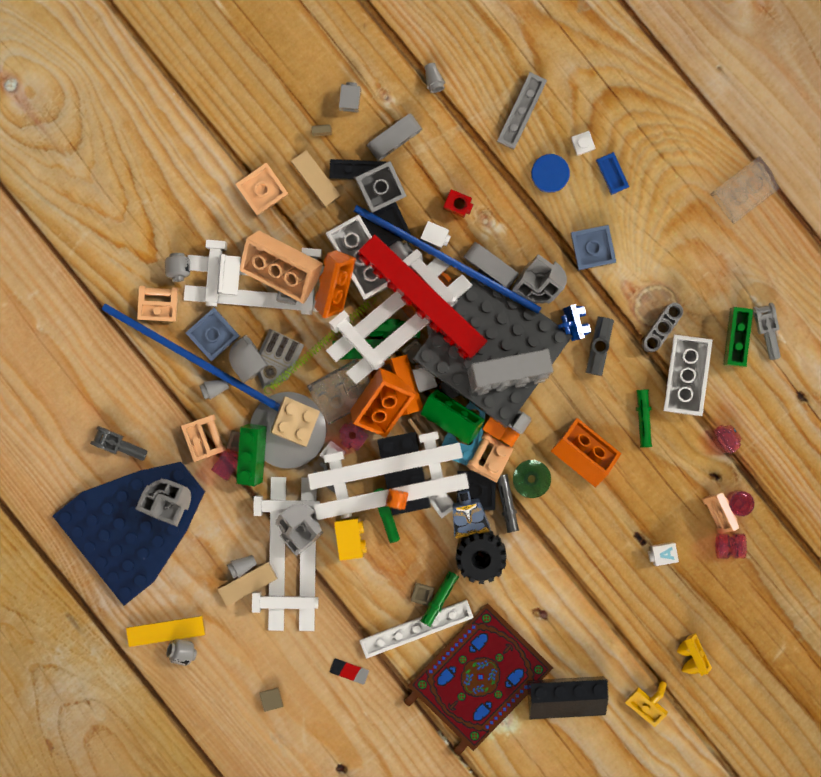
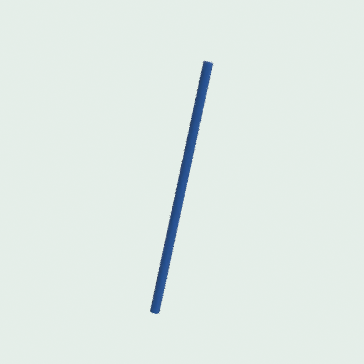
[353,205,542,314]
[102,303,281,412]

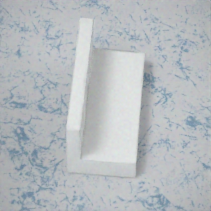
[218,254,241,295]

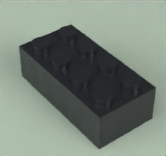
[377,432,431,515]

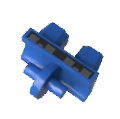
[558,304,591,341]

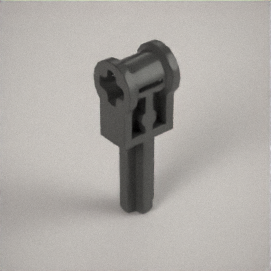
[90,426,147,461]

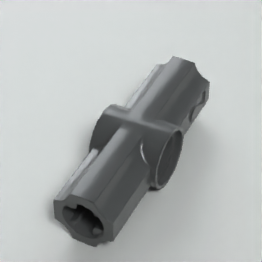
[585,316,614,376]

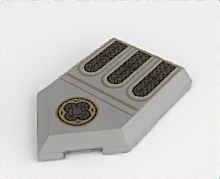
[258,329,304,388]

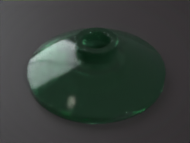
[513,460,551,498]

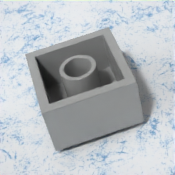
[354,161,406,213]

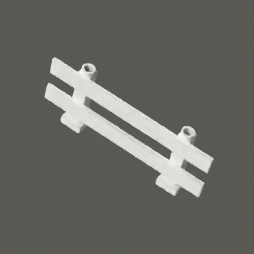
[184,240,324,315]
[326,249,473,385]
[308,431,469,520]
[252,477,320,631]

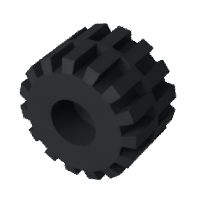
[456,531,507,584]

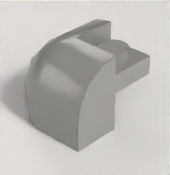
[512,254,567,304]
[229,335,268,384]
[136,479,191,527]
[275,504,323,556]

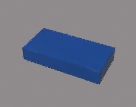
[596,152,629,195]

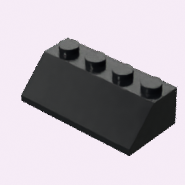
[527,676,608,719]

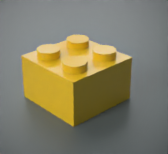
[334,517,367,561]

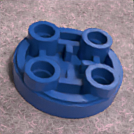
[531,154,570,193]

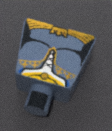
[453,490,491,539]

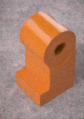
[482,417,520,447]
[386,489,408,510]

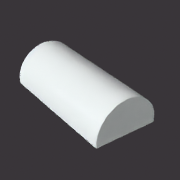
[325,215,389,300]
[664,335,713,416]

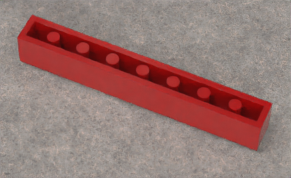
[358,234,488,360]

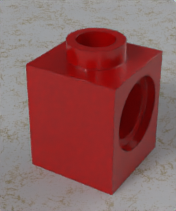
[443,189,474,218]

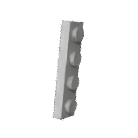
[497,72,547,150]

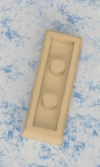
[291,150,341,208]
[218,562,278,606]

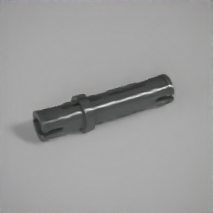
[497,474,519,533]

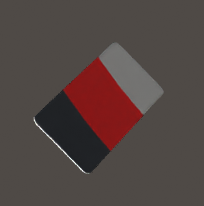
[330,658,369,685]

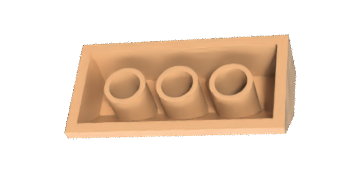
[240,231,323,303]

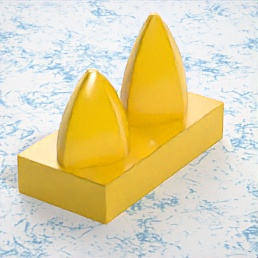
[677,633,712,676]

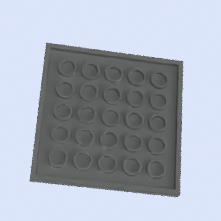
[413,269,572,428]

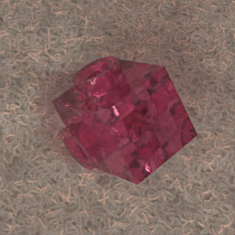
[339,422,369,451]

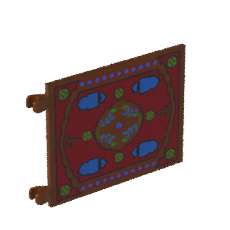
[404,603,553,755]

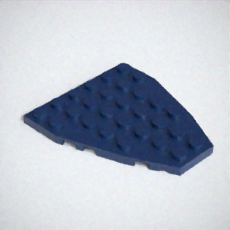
[53,462,206,606]

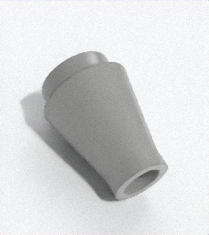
[424,63,445,93]
[199,379,229,400]
[227,555,257,579]

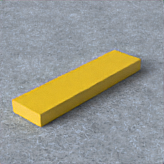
[126,615,206,647]

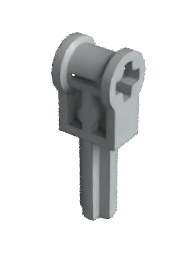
[753,303,781,360]

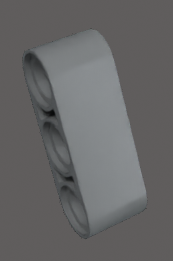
[367,113,422,161]
[463,242,519,289]
[642,303,683,352]

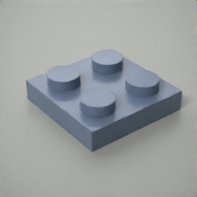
[571,225,616,270]
[186,308,240,362]

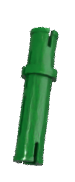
[636,389,652,448]
[420,571,459,627]

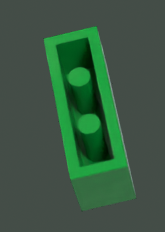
[723,307,753,368]
[420,390,485,444]
[236,424,267,486]

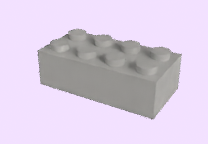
[467,349,554,395]

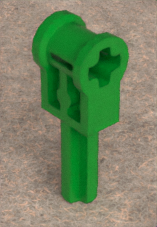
[374,488,400,543]

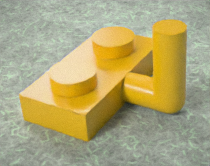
[625,681,668,727]

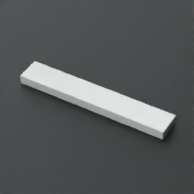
[359,599,474,659]

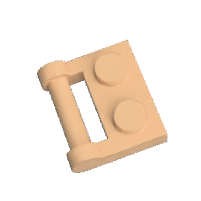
[137,286,179,322]
[181,415,227,462]
[467,433,514,483]
[702,493,739,534]

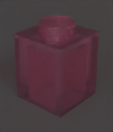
[211,450,238,481]

